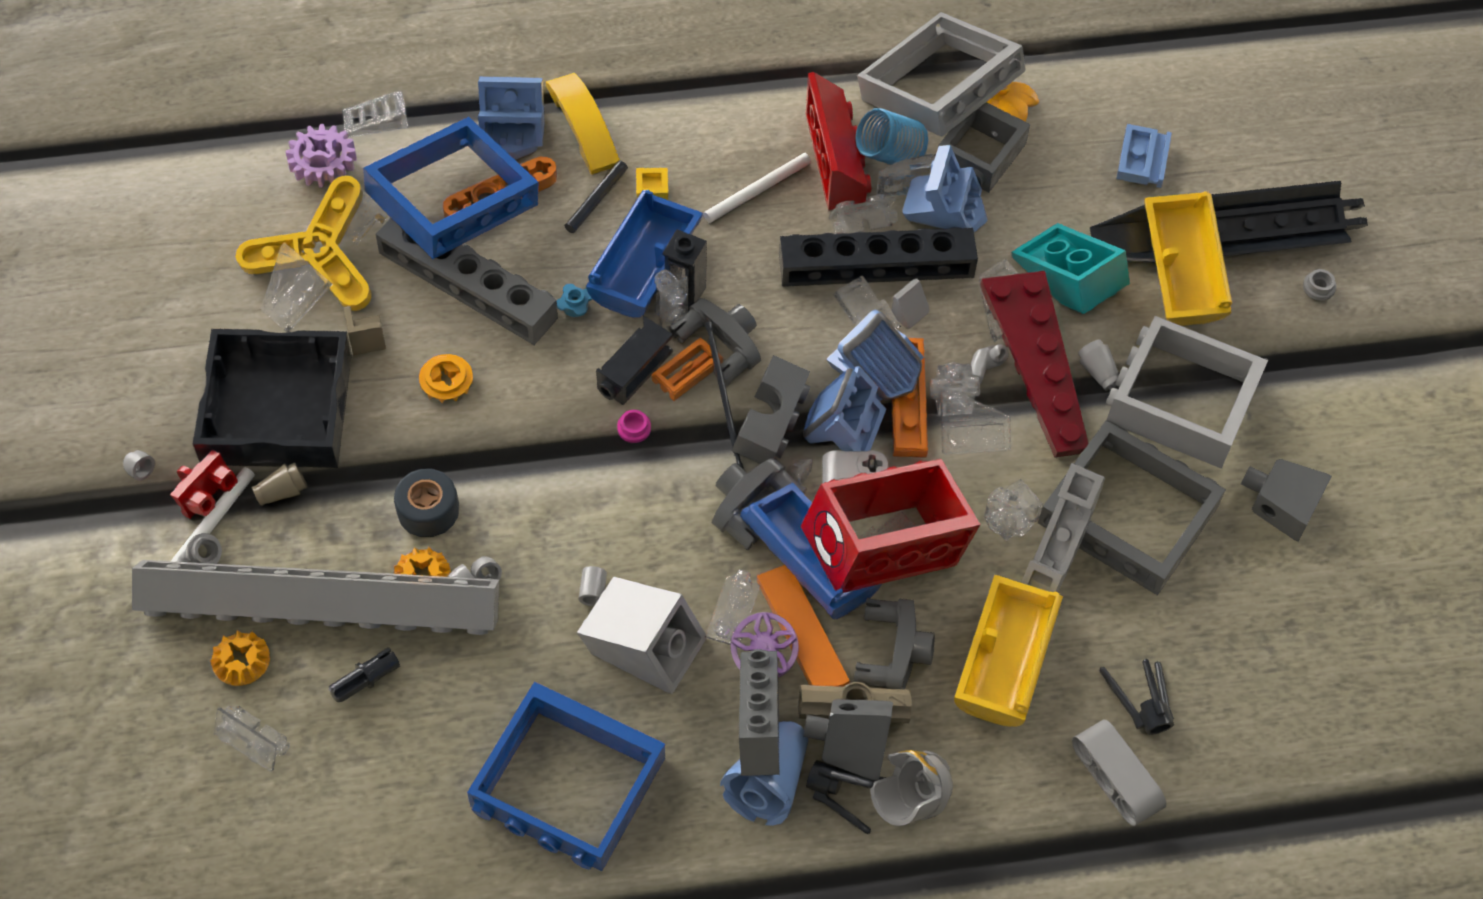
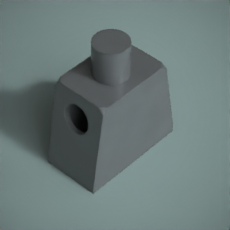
[1241,459,1332,542]
[803,699,893,781]

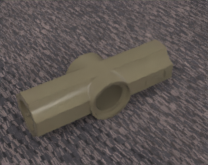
[798,682,912,724]

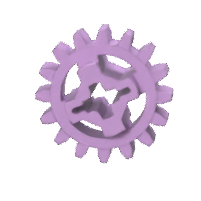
[286,124,357,187]

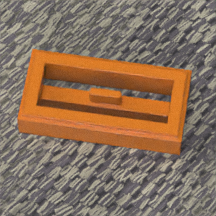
[651,337,723,401]

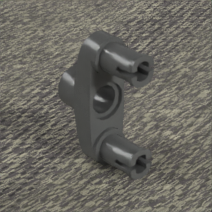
[669,298,761,386]
[711,457,807,550]
[854,598,935,690]

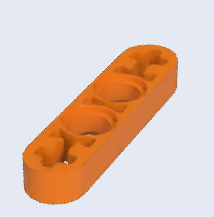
[443,156,557,218]

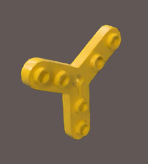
[235,175,372,311]

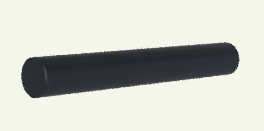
[564,160,628,233]

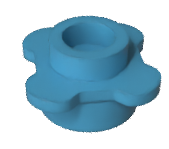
[557,283,593,317]

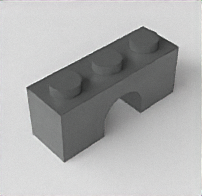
[731,355,811,464]

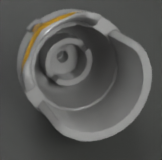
[870,750,953,826]

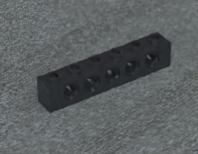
[779,227,978,287]

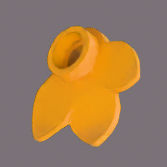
[987,81,1039,122]

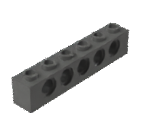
[375,218,558,345]

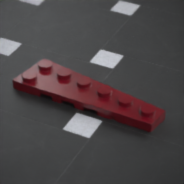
[980,271,1089,458]

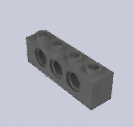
[739,649,780,776]

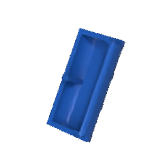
[586,190,703,318]
[740,483,882,619]

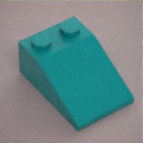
[1011,223,1130,314]

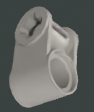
[822,450,888,483]

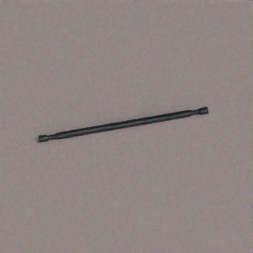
[705,322,744,469]

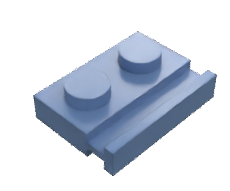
[1116,124,1172,188]

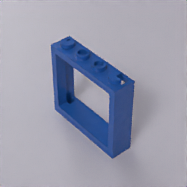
[363,117,539,259]
[467,682,665,871]

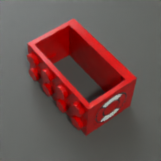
[800,458,981,593]

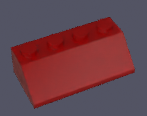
[805,72,872,211]

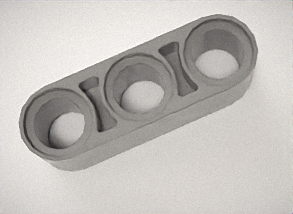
[1072,719,1167,826]

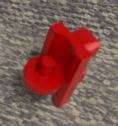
[170,450,238,519]

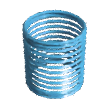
[855,108,928,169]

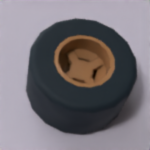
[394,469,459,537]

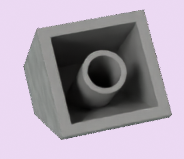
[577,577,707,694]

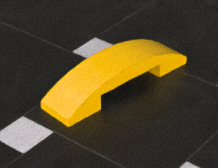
[546,73,619,175]

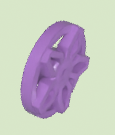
[731,612,799,678]

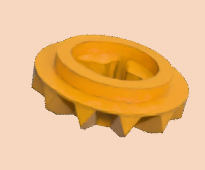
[419,354,473,403]
[394,547,451,577]
[210,630,270,686]

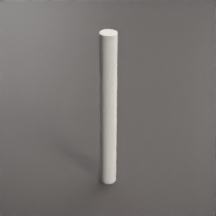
[703,153,811,223]
[171,467,255,562]

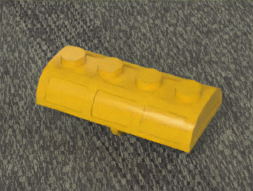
[1144,191,1232,326]
[954,574,1063,727]

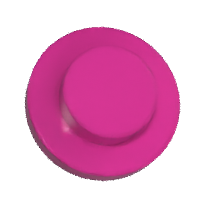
[617,410,651,443]

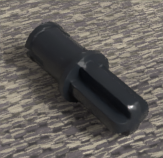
[329,647,400,702]

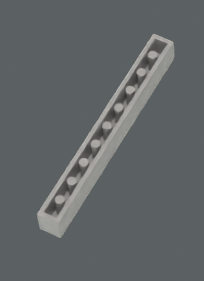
[132,560,499,635]

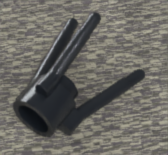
[1099,659,1174,735]
[806,760,886,834]

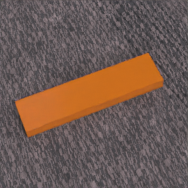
[891,338,928,457]
[757,565,850,687]

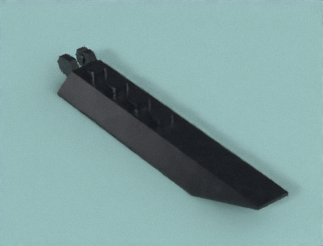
[1090,181,1368,263]

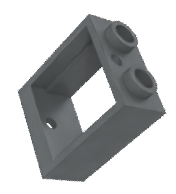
[938,102,1030,193]

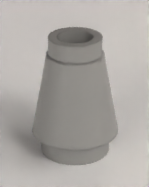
[1078,339,1119,391]

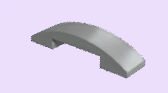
[1021,463,1105,592]

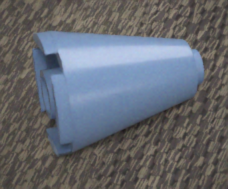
[720,721,808,826]

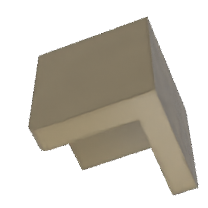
[344,306,386,355]

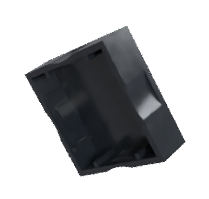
[192,329,352,468]

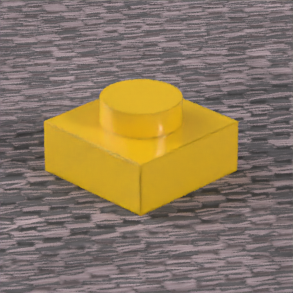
[636,168,668,200]

